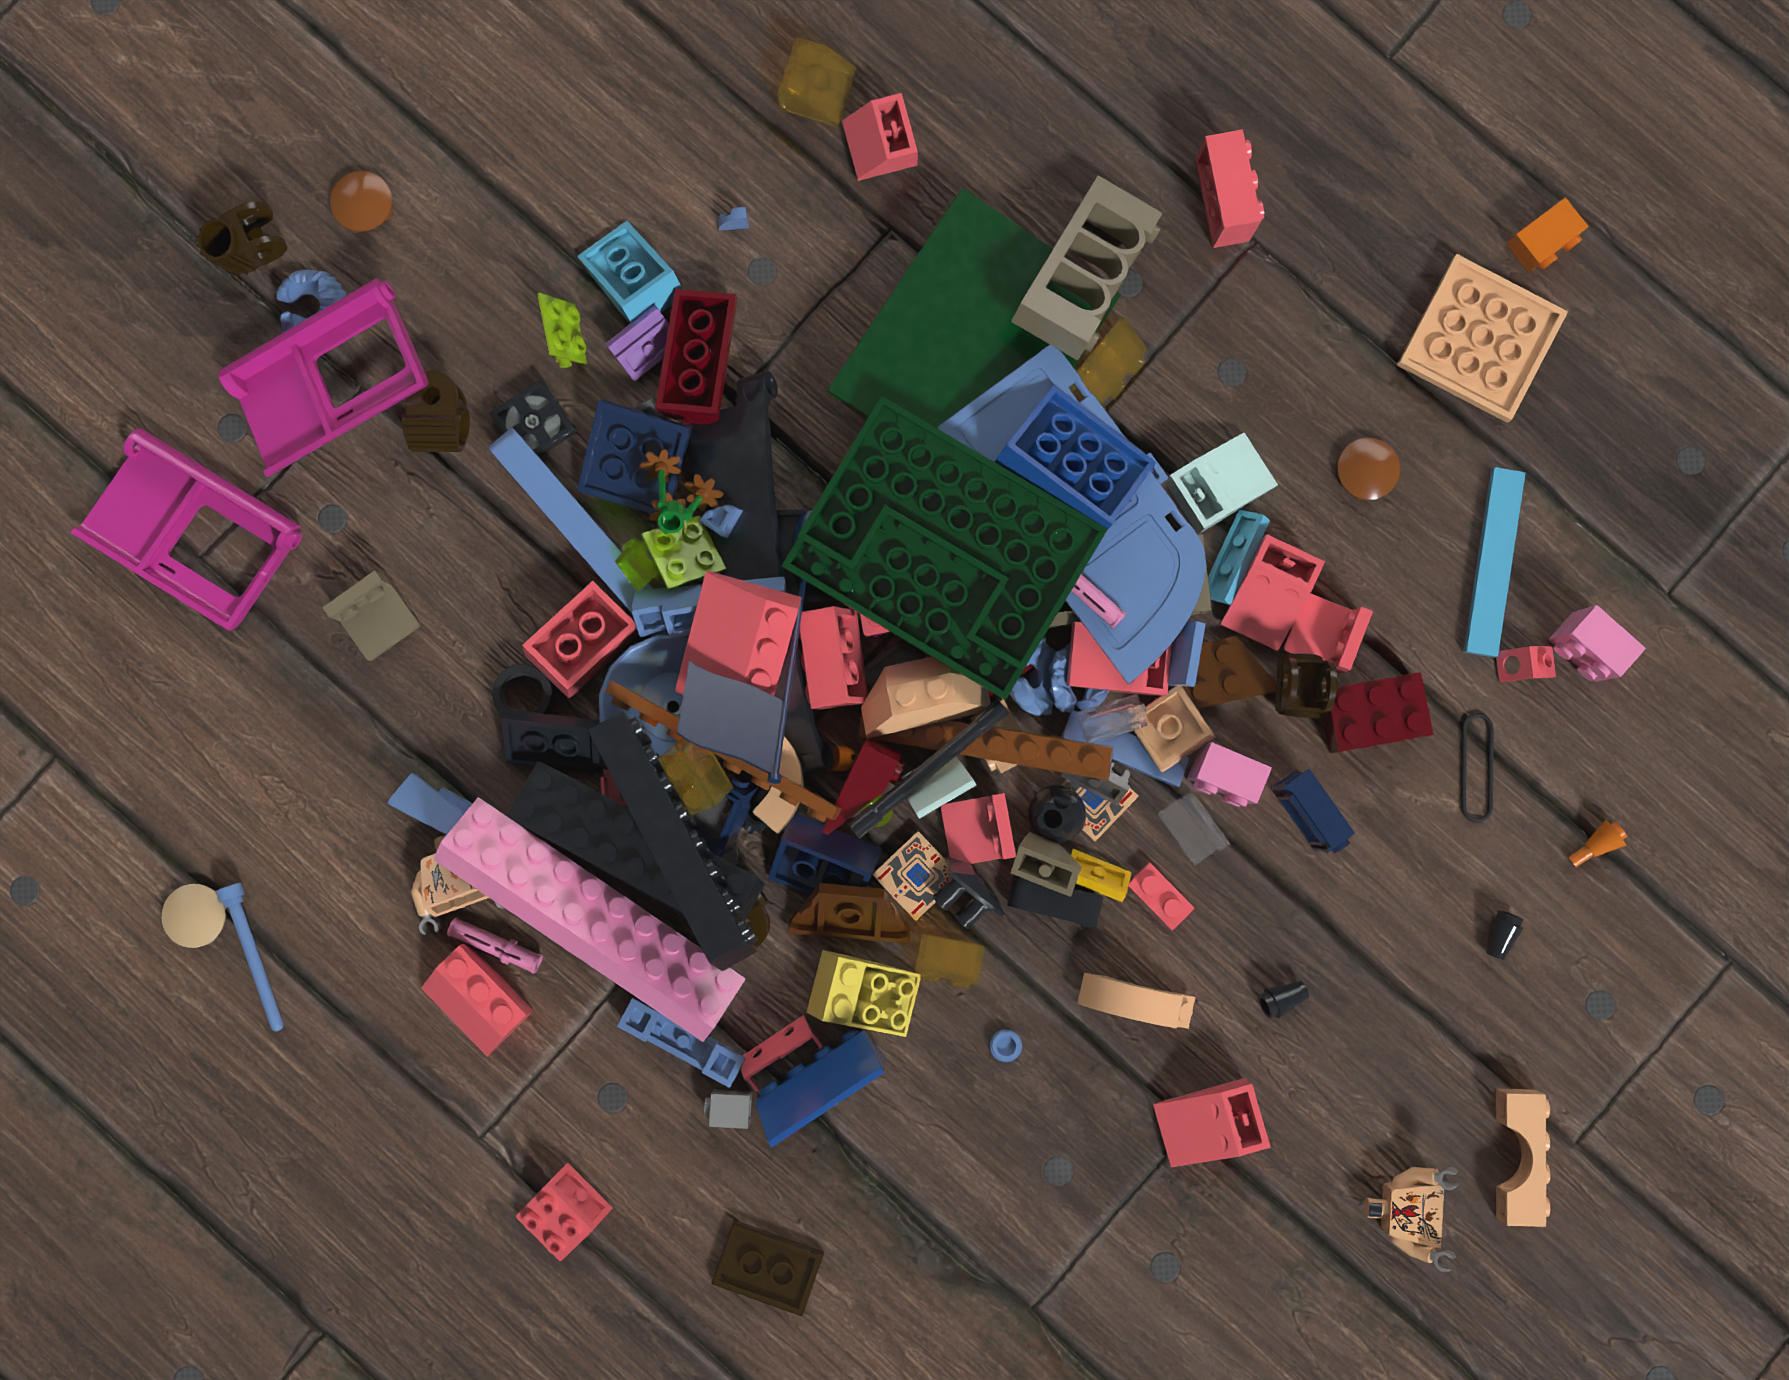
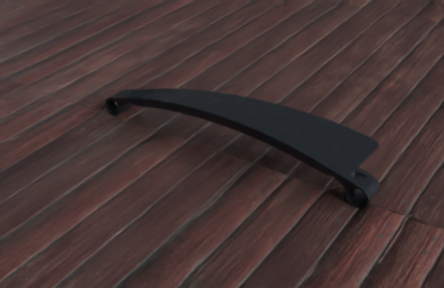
[683,371,834,775]

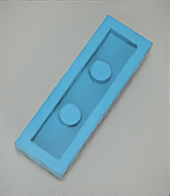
[1208,509,1270,605]

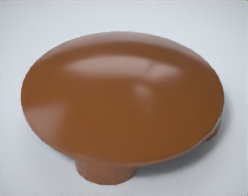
[330,171,393,233]
[1336,438,1400,501]

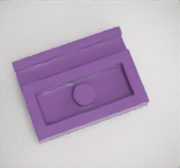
[605,305,669,381]

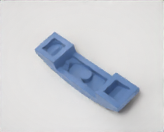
[617,997,746,1088]

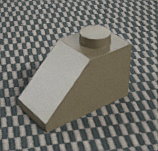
[1011,832,1081,897]

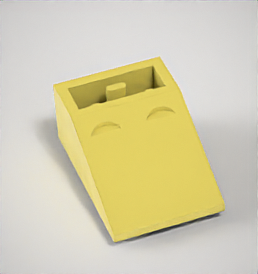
[806,950,922,1037]

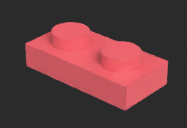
[1129,862,1195,931]

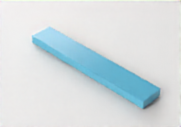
[1463,467,1526,658]

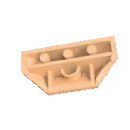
[861,657,991,738]

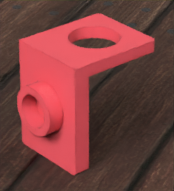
[1496,646,1556,683]

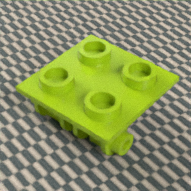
[537,293,587,368]
[641,515,726,589]

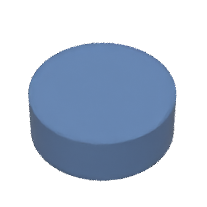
[989,1029,1022,1062]

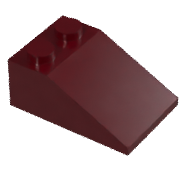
[822,738,904,835]

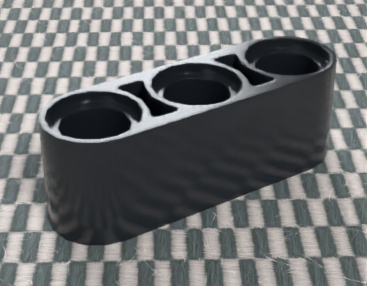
[1007,875,1104,927]

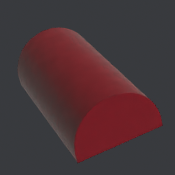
[655,289,738,424]

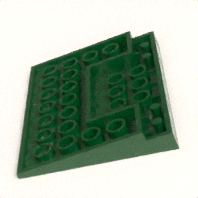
[826,188,1121,428]
[782,396,1108,700]

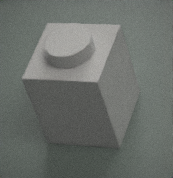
[704,1089,752,1129]

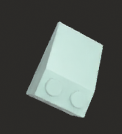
[902,756,976,819]

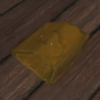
[777,37,857,127]

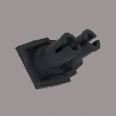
[933,857,1005,930]

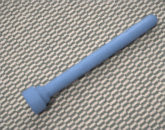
[215,882,284,1031]

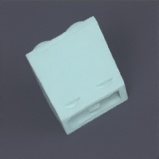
[1165,433,1278,534]

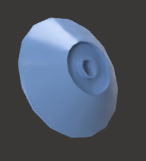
[599,635,723,779]

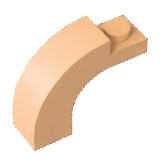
[753,736,803,833]
[1077,972,1195,1029]

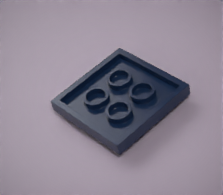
[577,399,692,514]

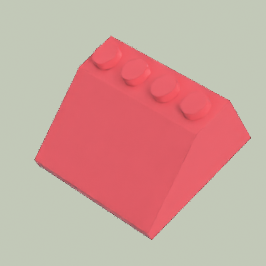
[675,570,802,696]

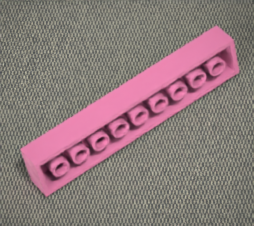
[434,797,746,1042]

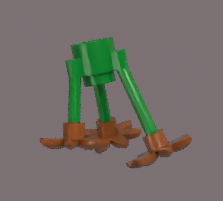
[640,449,723,534]

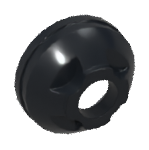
[1028,785,1087,843]

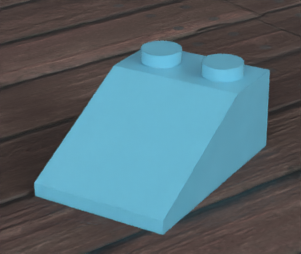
[577,221,683,324]

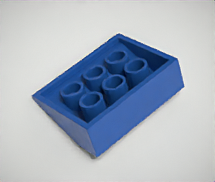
[995,385,1157,531]
[755,1027,885,1147]

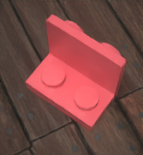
[1283,593,1373,673]
[941,793,1016,864]
[516,1163,613,1261]

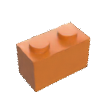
[1506,197,1589,273]

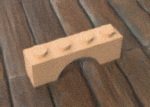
[1496,1089,1550,1227]

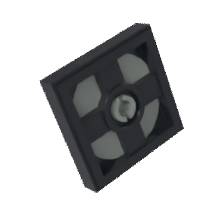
[489,379,577,457]

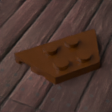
[1168,636,1276,709]
[788,883,910,944]

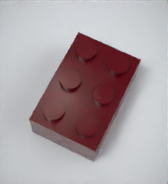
[1322,672,1434,754]

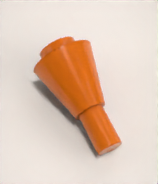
[1568,820,1627,868]

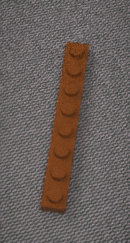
[605,681,841,822]
[858,712,1114,780]

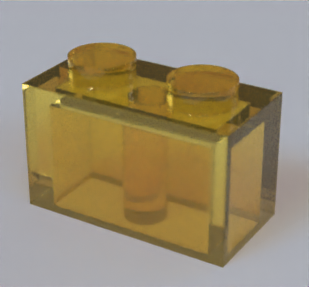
[658,739,733,815]
[914,932,985,989]

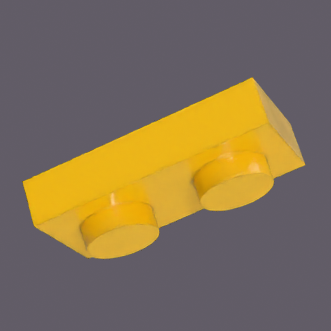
[1070,849,1132,902]

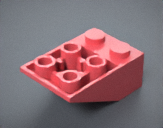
[1220,534,1325,651]
[1067,622,1172,696]
[1153,1078,1271,1168]

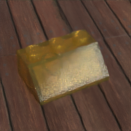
[1069,317,1147,411]

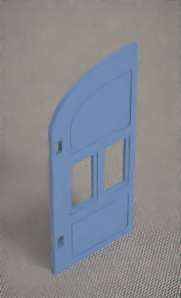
[937,345,1206,684]

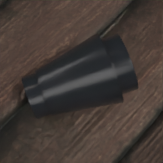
[1486,910,1524,960]
[1258,981,1309,1019]

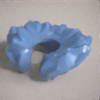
[276,269,346,332]
[1010,637,1057,716]
[1049,644,1110,713]

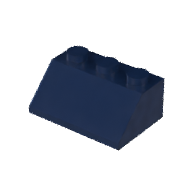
[768,813,882,896]

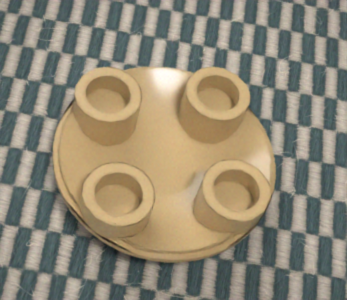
[161,884,226,948]

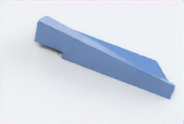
[631,577,786,639]
[387,773,472,835]

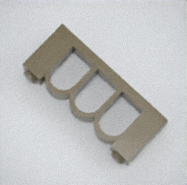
[1011,175,1162,360]

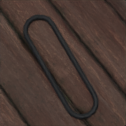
[1461,713,1494,823]

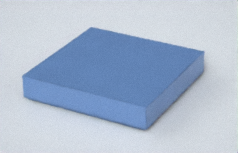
[1168,621,1206,687]

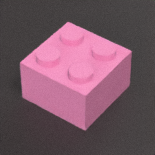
[1548,605,1646,682]
[1186,742,1272,807]

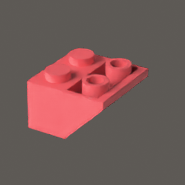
[842,93,918,181]

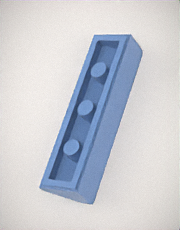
[1060,710,1189,787]

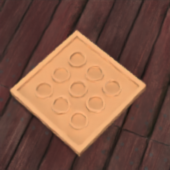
[1397,254,1568,423]

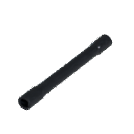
[847,699,1009,839]

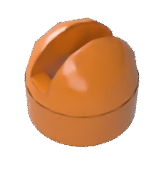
[832,746,856,772]

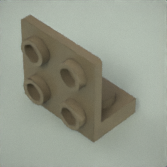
[322,570,420,661]

